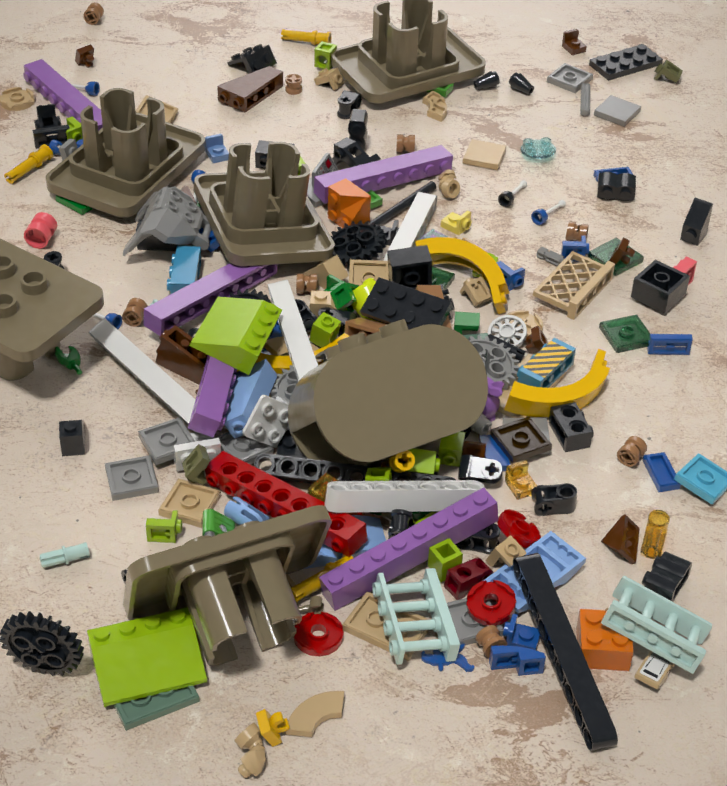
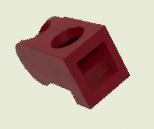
[444,558,494,600]

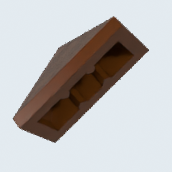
[601,514,640,564]

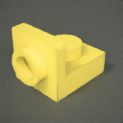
[440,211,472,235]

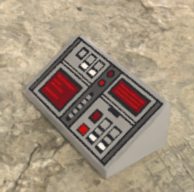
[312,153,338,188]

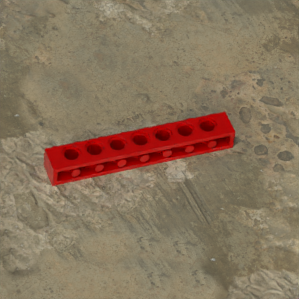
[205,451,368,557]

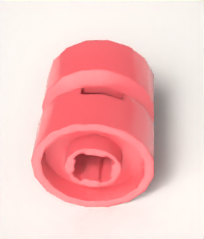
[24,212,57,249]

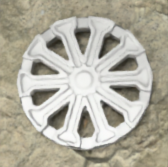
[488,315,527,347]

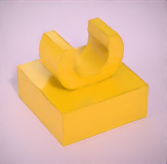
[256,709,290,747]

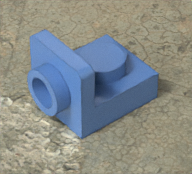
[205,134,229,163]

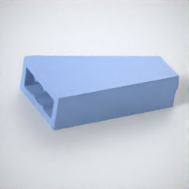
[224,359,277,439]

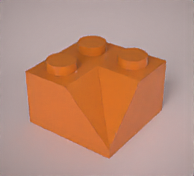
[327,178,371,228]
[576,609,633,671]

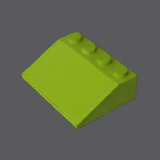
[189,297,282,375]
[87,607,207,707]

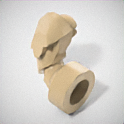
[438,169,460,198]
[234,723,266,778]

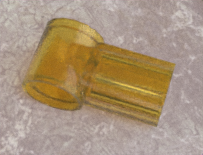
[640,510,670,559]

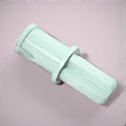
[40,542,90,568]

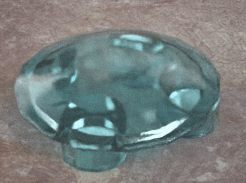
[520,137,556,159]

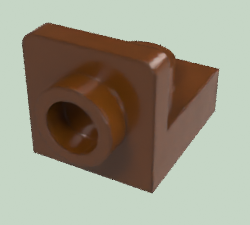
[562,29,587,55]

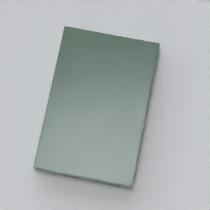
[113,685,200,731]

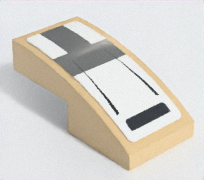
[634,651,675,690]

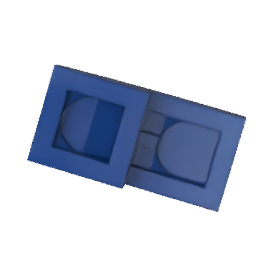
[489,646,546,676]

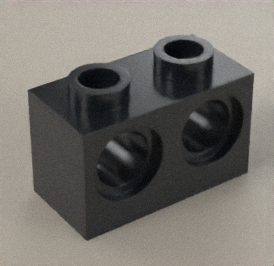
[548,402,594,453]

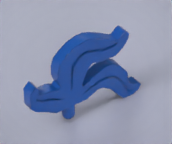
[421,644,475,672]

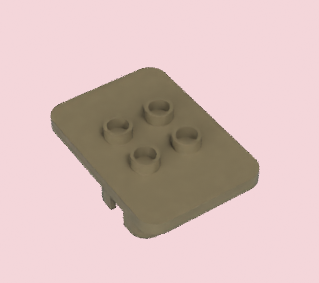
[331,0,486,104]
[46,88,206,217]
[193,142,335,266]
[0,239,104,380]
[123,505,332,666]

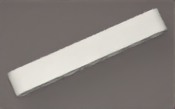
[384,192,438,261]
[324,480,484,513]

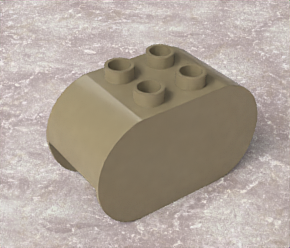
[288,319,488,473]

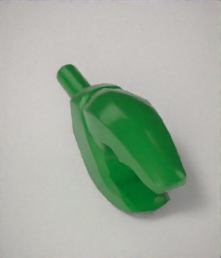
[55,346,82,375]

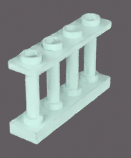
[372,568,460,665]
[601,576,713,674]

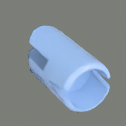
[224,497,270,525]

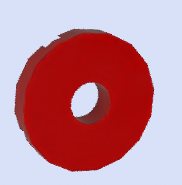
[497,509,541,548]
[466,580,516,626]
[293,612,344,657]

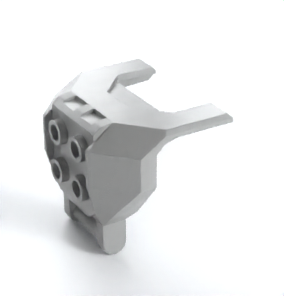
[123,186,212,256]

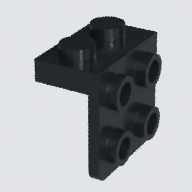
[227,44,277,74]

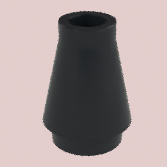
[473,71,500,90]
[509,72,534,95]

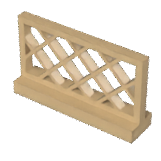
[533,251,615,320]

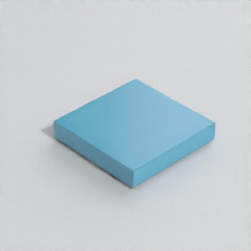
[674,453,727,505]

